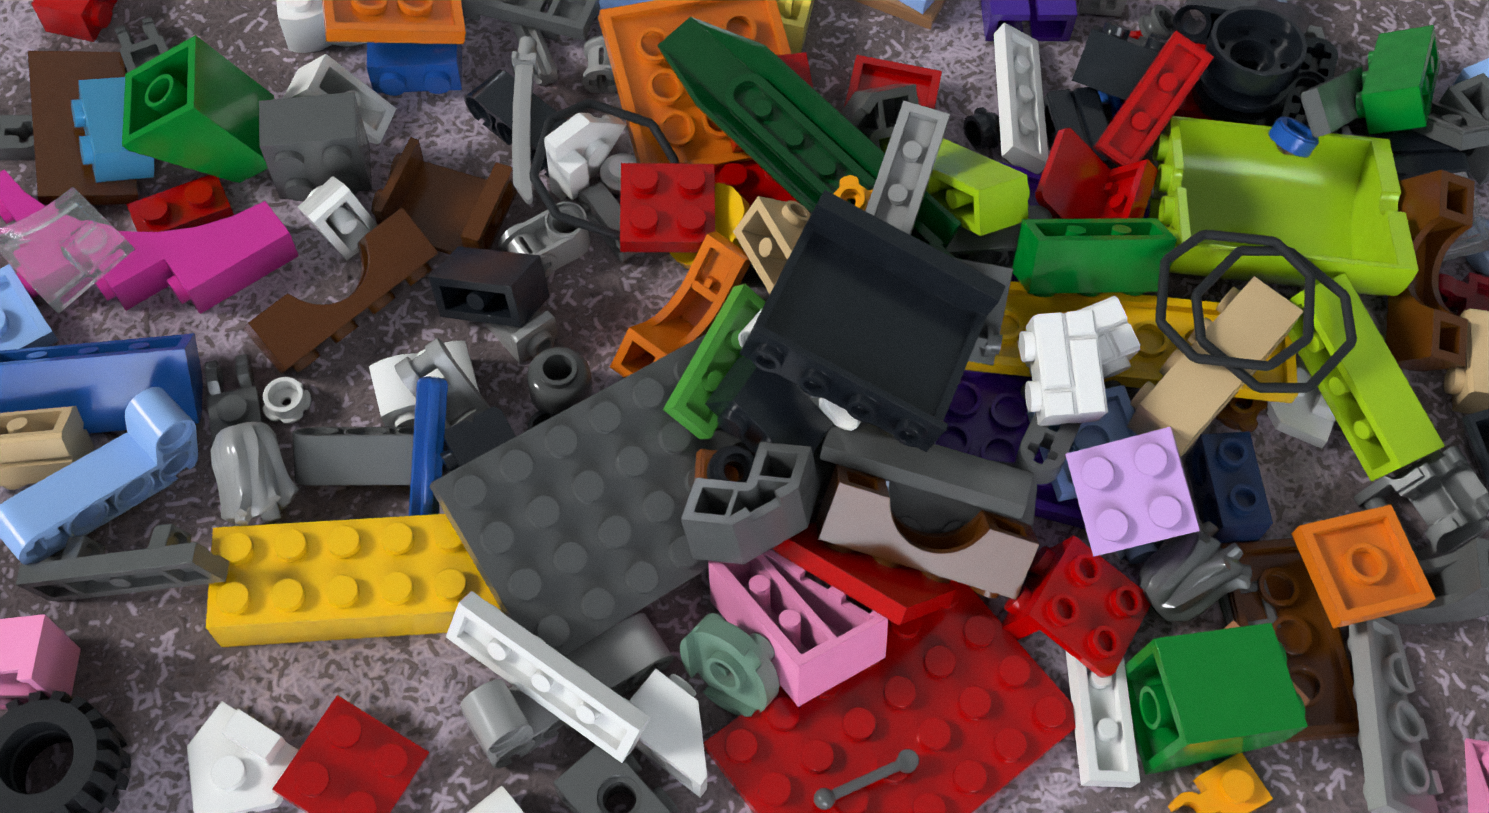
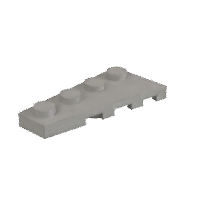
[1348,617,1444,813]

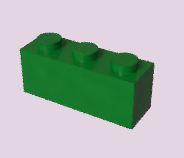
[1356,25,1440,134]
[1013,218,1177,298]

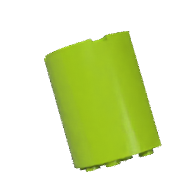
[1149,116,1419,296]

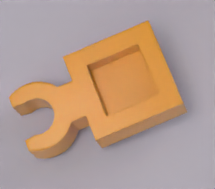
[1168,753,1273,813]

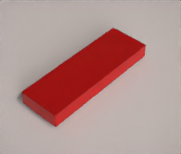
[1093,31,1214,167]

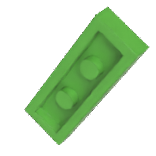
[663,284,765,440]

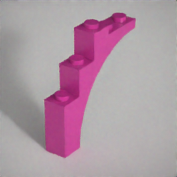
[0,169,299,314]

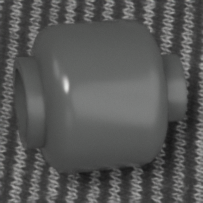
[527,347,593,417]

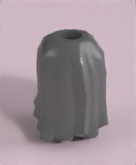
[1138,519,1253,622]

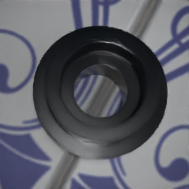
[707,446,755,483]

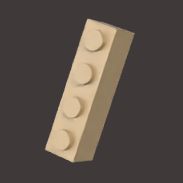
[1127,276,1303,457]

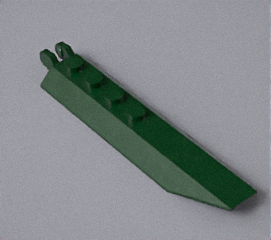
[657,16,962,258]

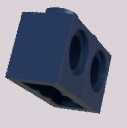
[1185,431,1273,543]

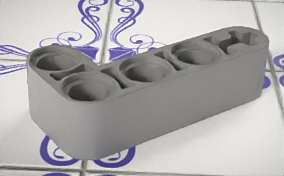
[460,613,674,769]

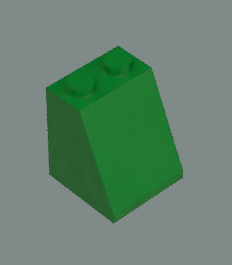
[122,35,274,183]
[1124,623,1308,775]

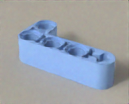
[0,387,198,565]

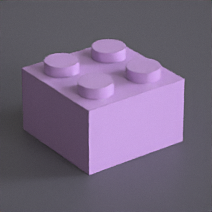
[1065,427,1200,557]

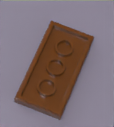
[28,51,138,206]
[1220,538,1360,743]

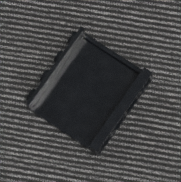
[739,190,1006,452]

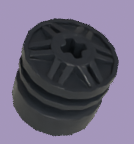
[1191,6,1308,125]

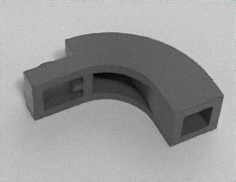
[1383,538,1489,624]

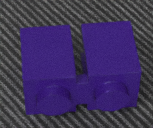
[981,0,1078,41]

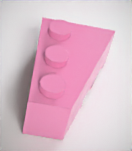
[708,549,888,707]
[0,614,81,709]

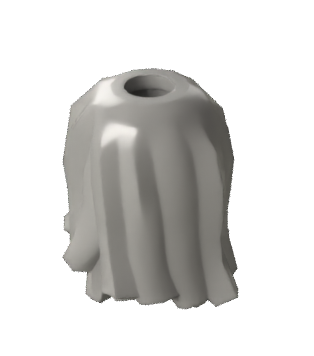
[210,421,299,526]

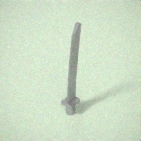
[511,36,539,204]

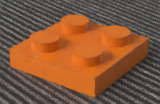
[1291,505,1436,629]

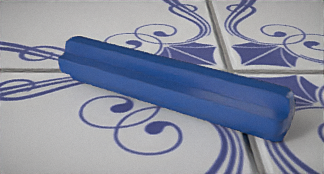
[408,376,448,516]

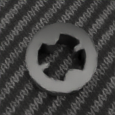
[1138,5,1175,38]

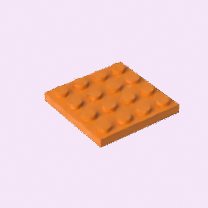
[598,0,791,168]

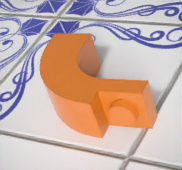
[610,231,751,378]

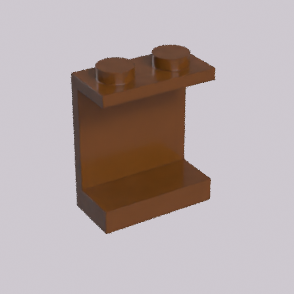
[371,137,517,255]

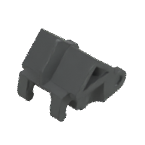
[1353,446,1489,561]

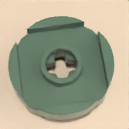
[680,613,779,717]

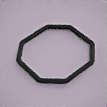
[529,99,679,240]
[1155,230,1316,371]
[1191,246,1357,393]

